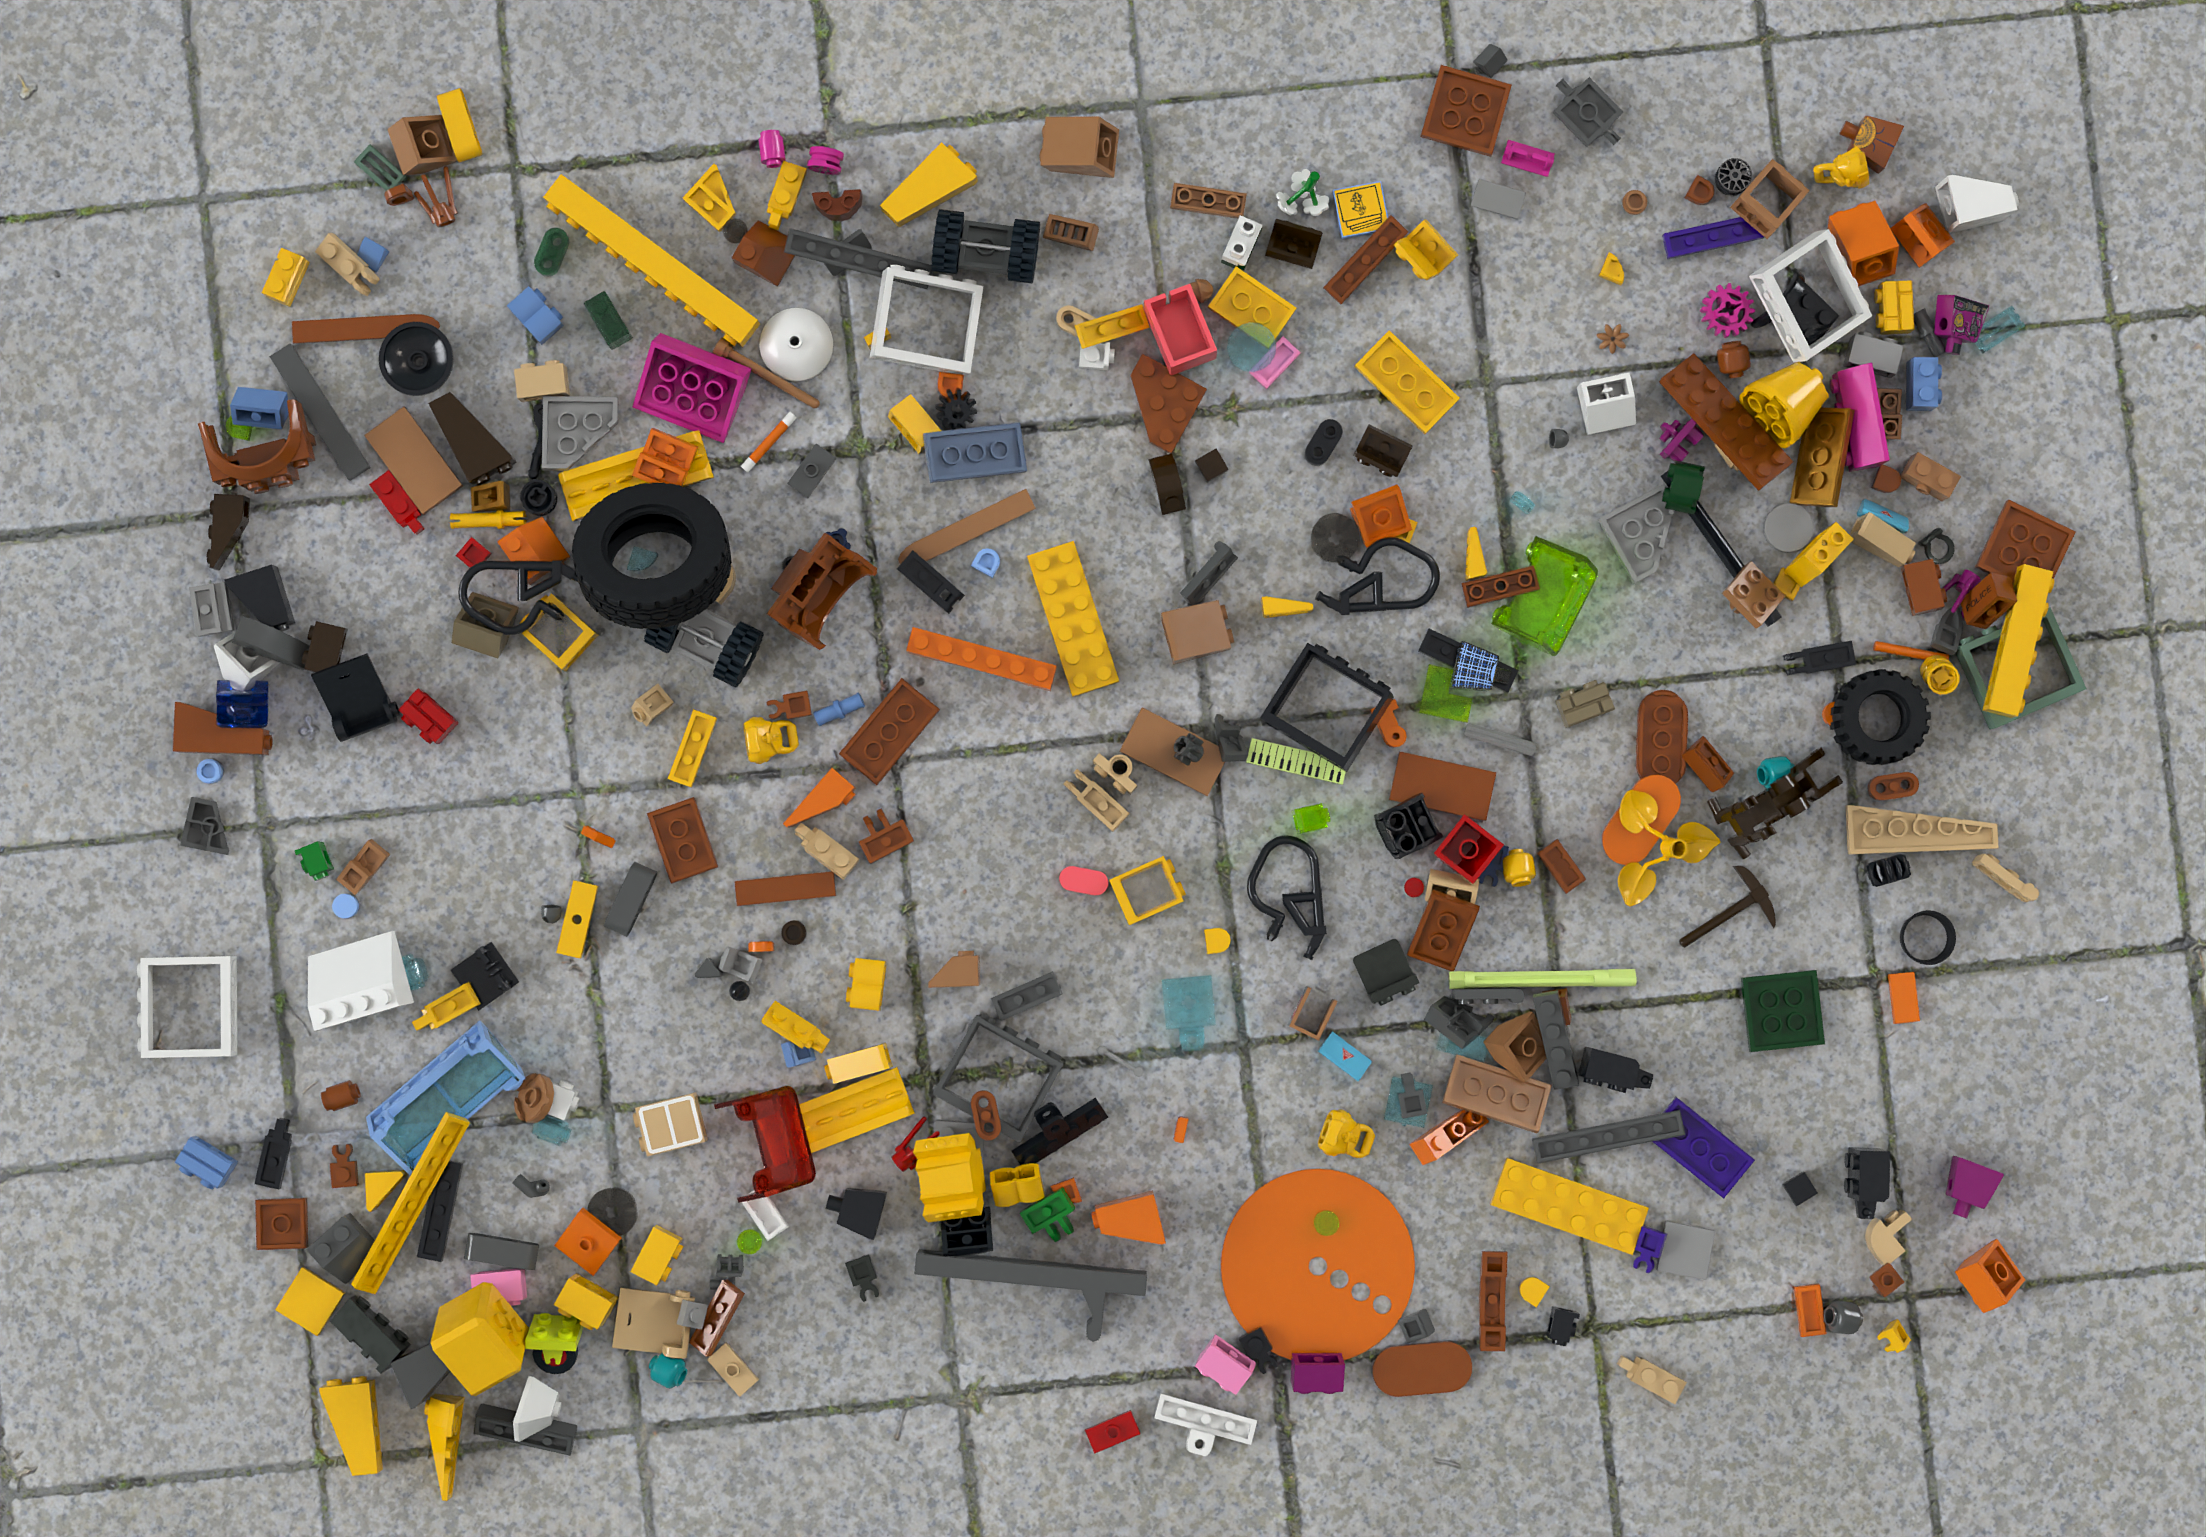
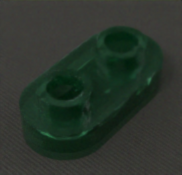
[534,228,569,277]

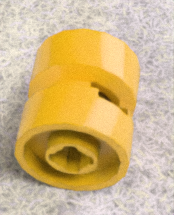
[1920,655,1960,695]

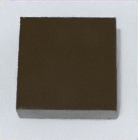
[1195,448,1229,483]

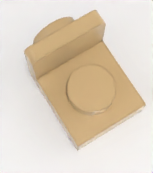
[631,684,674,727]

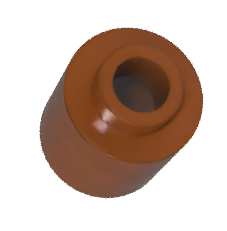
[321,1080,361,1111]

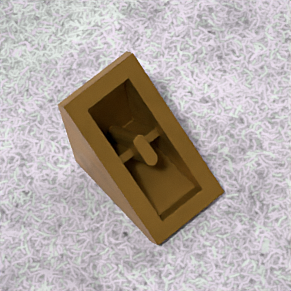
[471,481,511,512]

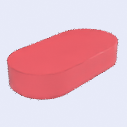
[1059,866,1108,896]

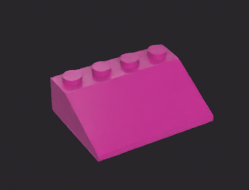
[632,333,752,443]

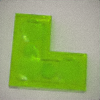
[1418,664,1473,723]

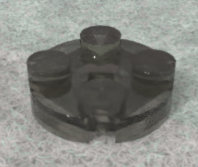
[1310,513,1360,563]
[588,1187,638,1236]

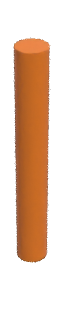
[1873,641,1949,660]

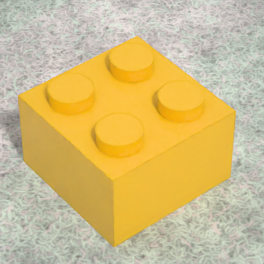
[554,1273,619,1330]

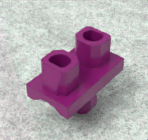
[1659,418,1704,461]

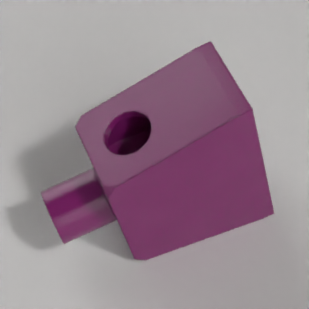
[1946,1155,2004,1219]

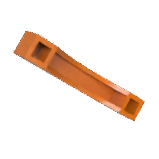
[906,627,1057,692]

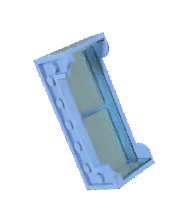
[366,1020,525,1176]

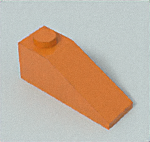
[783,768,856,828]

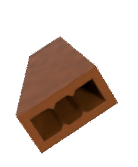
[173,702,273,755]

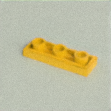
[556,880,599,959]

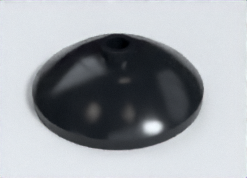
[379,322,454,396]

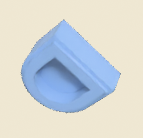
[971,548,1000,578]

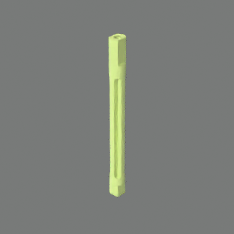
[1448,969,1637,989]

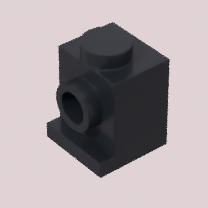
[1546,1306,1580,1346]

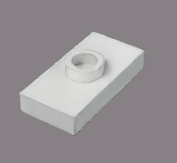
[740,1185,789,1241]

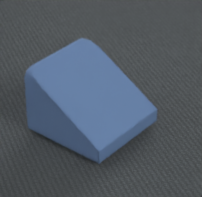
[357,237,389,273]
[781,1041,816,1068]

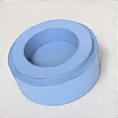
[197,759,224,784]
[332,894,359,919]

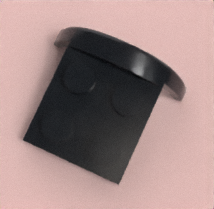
[1750,268,1839,346]

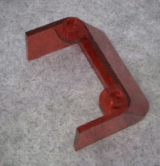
[714,1086,816,1203]

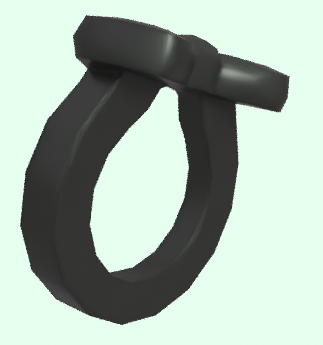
[1918,528,1955,564]

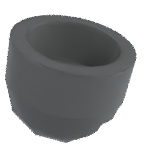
[1549,429,1569,449]
[541,905,561,924]

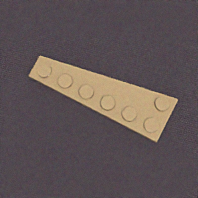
[1845,805,1999,854]

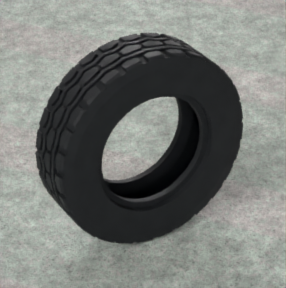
[572,483,732,629]

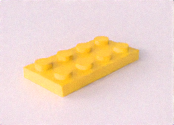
[1354,330,1460,434]

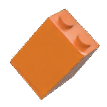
[1827,201,1899,286]
[1091,1190,1166,1245]

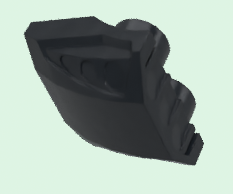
[1374,793,1443,860]
[941,1206,993,1256]

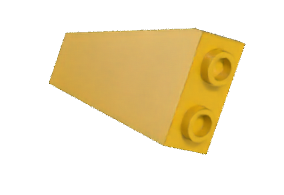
[880,142,978,227]
[319,1376,383,1476]

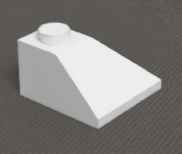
[214,631,280,694]
[513,1376,562,1442]

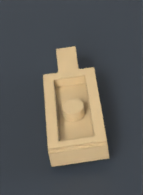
[795,823,859,880]
[1617,1355,1687,1404]

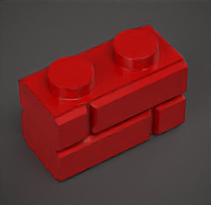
[398,688,459,744]

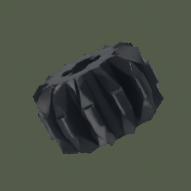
[935,388,977,430]
[1866,854,1911,887]

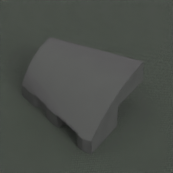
[180,797,229,855]
[1424,996,1495,1049]

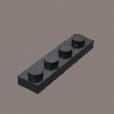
[1418,628,1519,693]
[417,1160,463,1262]

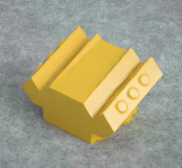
[913,1133,986,1223]

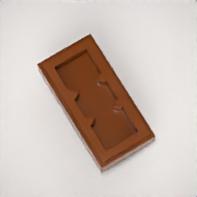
[1536,839,1586,894]

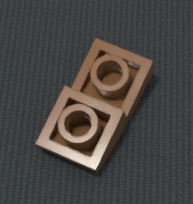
[1877,388,1903,440]

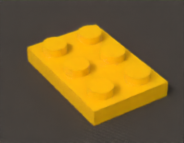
[1208,266,1297,350]

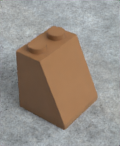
[1039,116,1119,178]
[1161,600,1234,665]

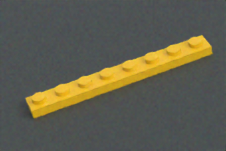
[351,1112,470,1294]

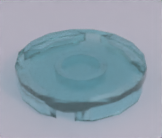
[1227,322,1277,372]

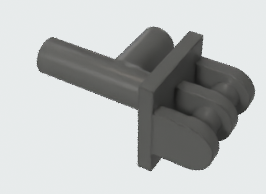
[710,1254,744,1290]

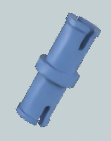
[813,692,865,726]

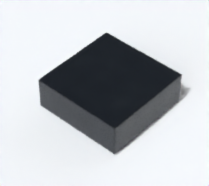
[1782,1171,1818,1206]

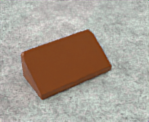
[1682,736,1734,792]

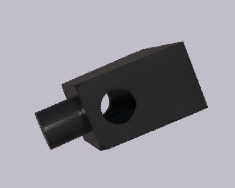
[825,1188,887,1240]

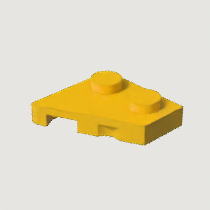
[682,164,736,232]

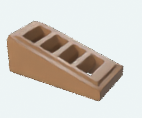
[1043,214,1099,251]

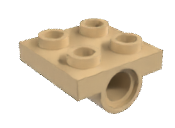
[1093,753,1137,795]

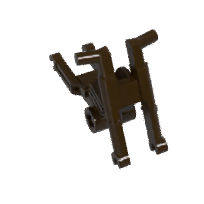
[1707,747,1843,859]

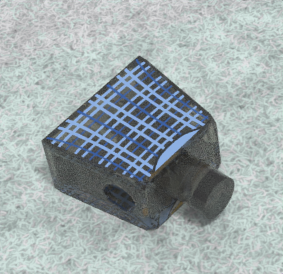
[1449,641,1511,691]

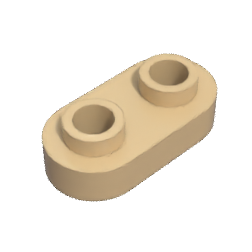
[1056,305,1096,338]

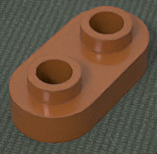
[1868,772,1919,801]
[971,1090,1001,1140]

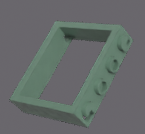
[1956,607,2087,730]

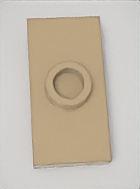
[707,1342,759,1397]

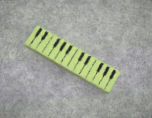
[1246,738,1346,785]

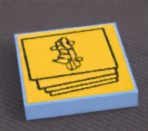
[1332,181,1388,239]

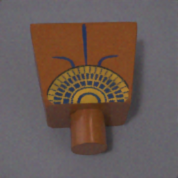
[1839,116,1904,174]

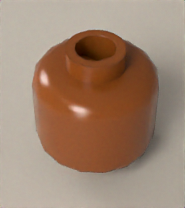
[1717,341,1751,378]

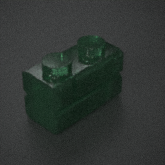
[584,291,633,350]

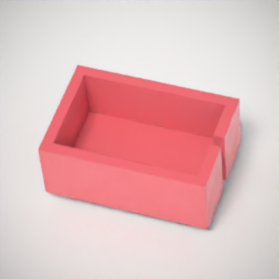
[1144,284,1217,376]

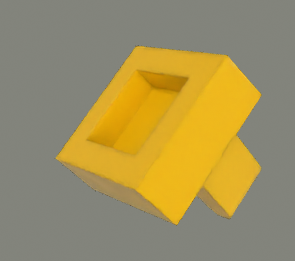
[1877,1319,1911,1353]

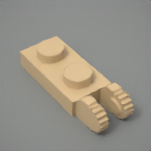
[315,233,380,296]
[1063,769,1130,832]
[1972,854,2040,902]

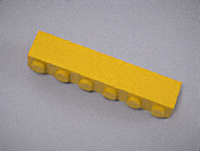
[1982,564,2055,718]

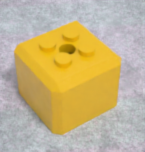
[430,1282,529,1396]

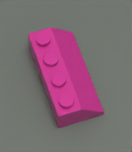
[1830,363,1890,472]

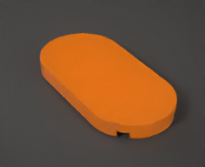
[1602,775,1681,865]

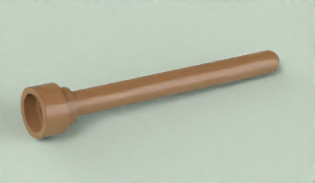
[712,337,820,408]

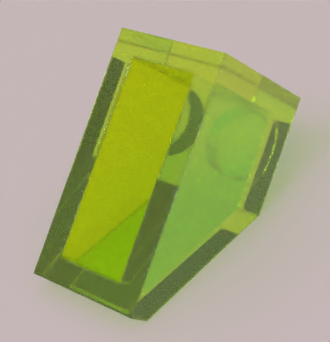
[1292,803,1331,835]

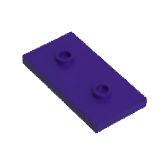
[1652,1097,1755,1199]

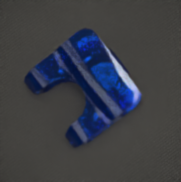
[216,680,268,728]

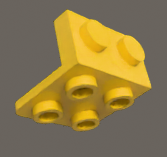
[1394,219,1459,280]

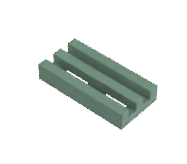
[354,144,408,191]

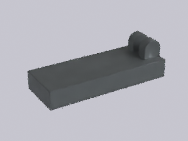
[1180,541,1238,606]
[991,971,1063,1021]

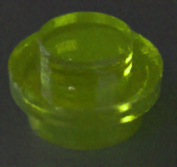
[737,1229,762,1254]

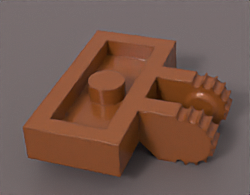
[859,808,914,864]

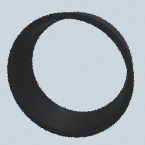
[1900,910,1956,965]

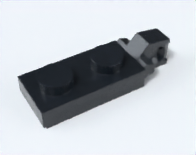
[255,1118,292,1190]

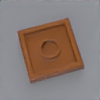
[255,1198,308,1250]

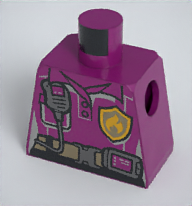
[1934,295,1989,355]

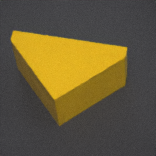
[365,1170,408,1212]

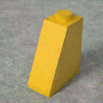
[824,1043,893,1084]

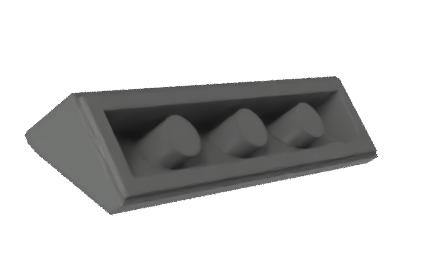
[473,1404,577,1456]

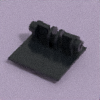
[451,941,519,1011]

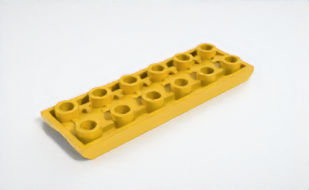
[558,430,714,521]
[758,1067,915,1167]

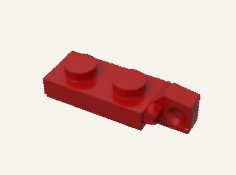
[369,470,425,535]

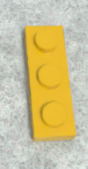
[1075,304,1150,349]
[668,709,718,788]

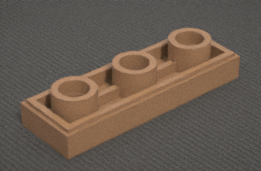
[1170,183,1247,219]

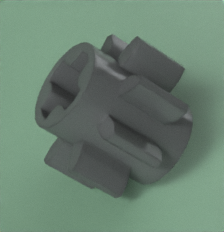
[1174,733,1204,766]

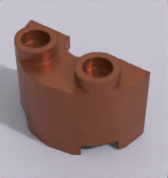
[812,189,863,222]

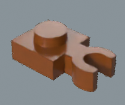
[766,690,812,720]
[330,1144,359,1188]

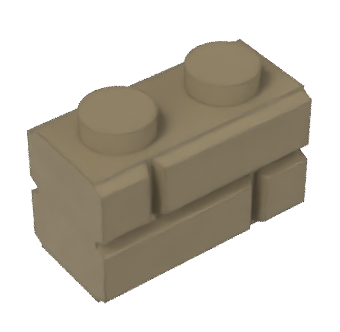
[1555,680,1615,728]

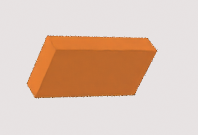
[1888,972,1920,1024]
[1794,1284,1827,1337]

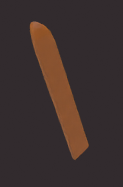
[292,314,440,344]

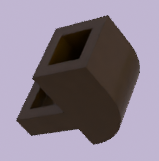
[1148,453,1186,515]

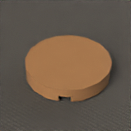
[514,1073,554,1123]

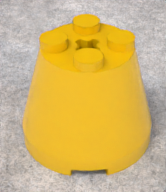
[1739,362,1829,448]

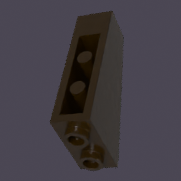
[428,392,517,486]

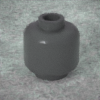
[1824,1301,1863,1335]

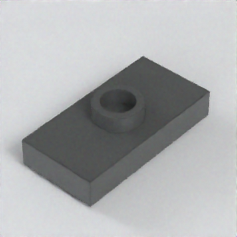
[787,444,837,498]

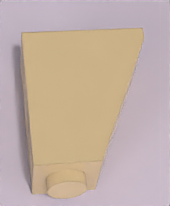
[1849,512,1916,567]

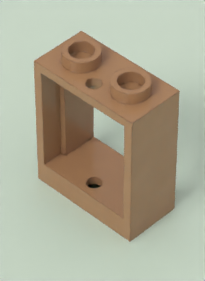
[1730,159,1810,239]

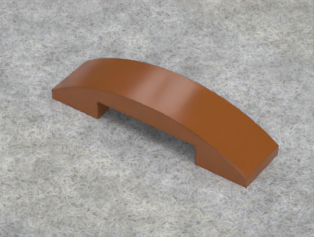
[1479,1251,1508,1351]

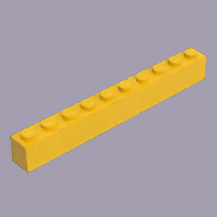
[543,174,760,348]

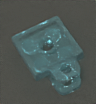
[1162,975,1216,1052]

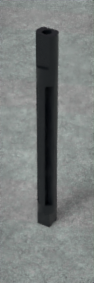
[1661,471,1782,627]

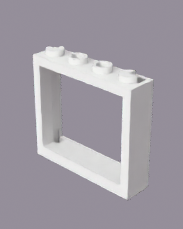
[1749,229,1872,362]
[870,265,983,376]
[137,956,237,1058]

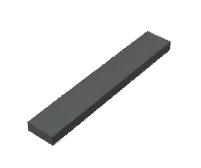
[784,228,932,290]
[269,344,371,481]
[1532,1110,1685,1164]

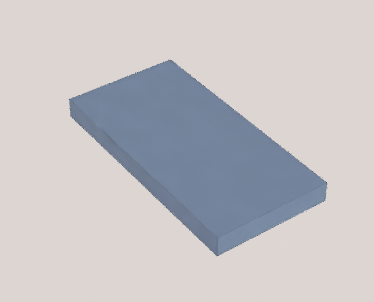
[923,423,1027,483]

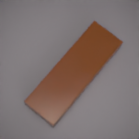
[689,1279,745,1357]

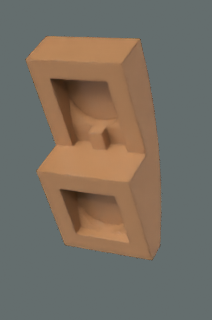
[336,839,390,895]

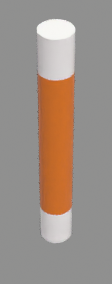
[741,411,797,473]

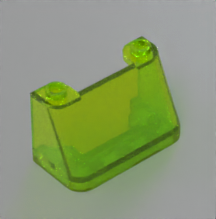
[1491,536,1598,656]

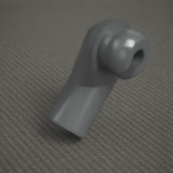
[512,1174,550,1198]

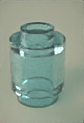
[532,1115,571,1146]

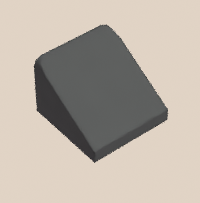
[1398,1309,1435,1343]

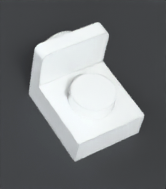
[1079,342,1115,370]

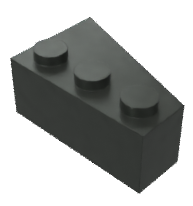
[330,1296,411,1374]

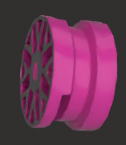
[807,146,844,175]

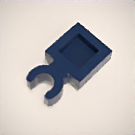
[1478,846,1509,887]

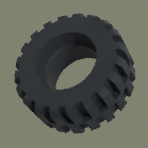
[1830,669,1931,765]

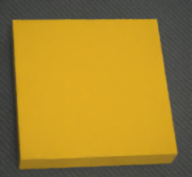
[275,1266,346,1336]

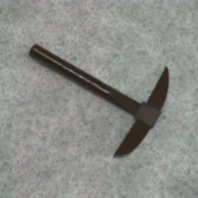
[1679,866,1776,948]

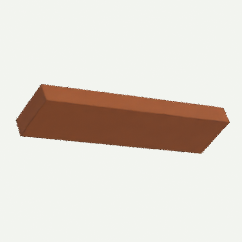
[1323,215,1408,305]
[735,871,836,906]

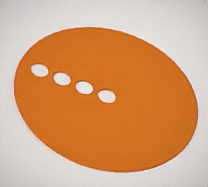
[1221,1169,1415,1360]

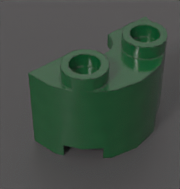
[1662,460,1705,514]

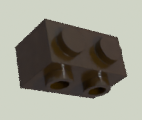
[302,621,348,672]

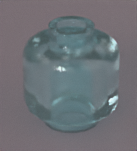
[402,954,429,991]

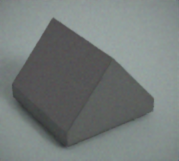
[1473,44,1508,78]
[695,958,723,978]

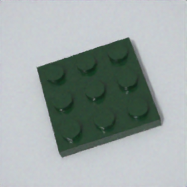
[1741,970,1825,1052]

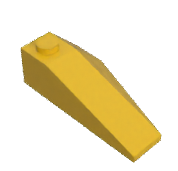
[424,1393,465,1501]

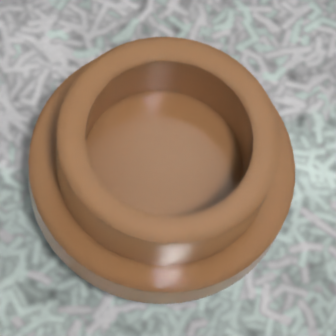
[1622,190,1647,215]

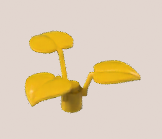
[1618,790,1721,906]

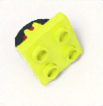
[525,1313,583,1374]

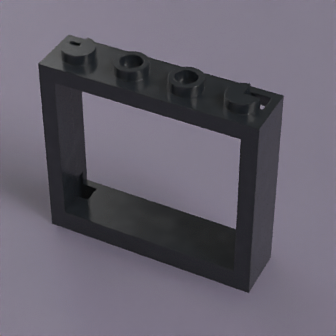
[1260,643,1394,772]

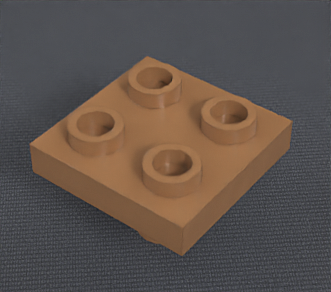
[1722,561,1785,629]

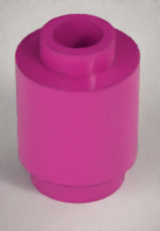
[758,130,786,168]

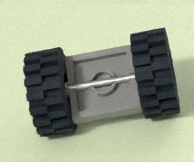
[644,609,764,688]

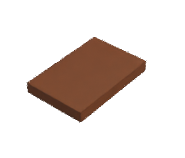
[647,797,718,884]
[1407,889,1480,971]

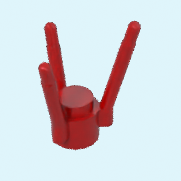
[891,1116,940,1172]

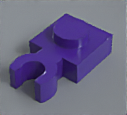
[1633,1225,1668,1273]

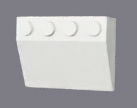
[308,931,414,1031]

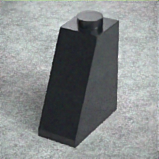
[225,564,295,632]

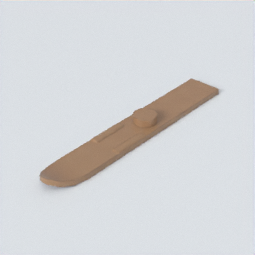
[898,489,1036,564]

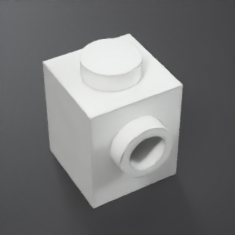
[548,1080,580,1120]

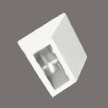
[1577,373,1636,435]

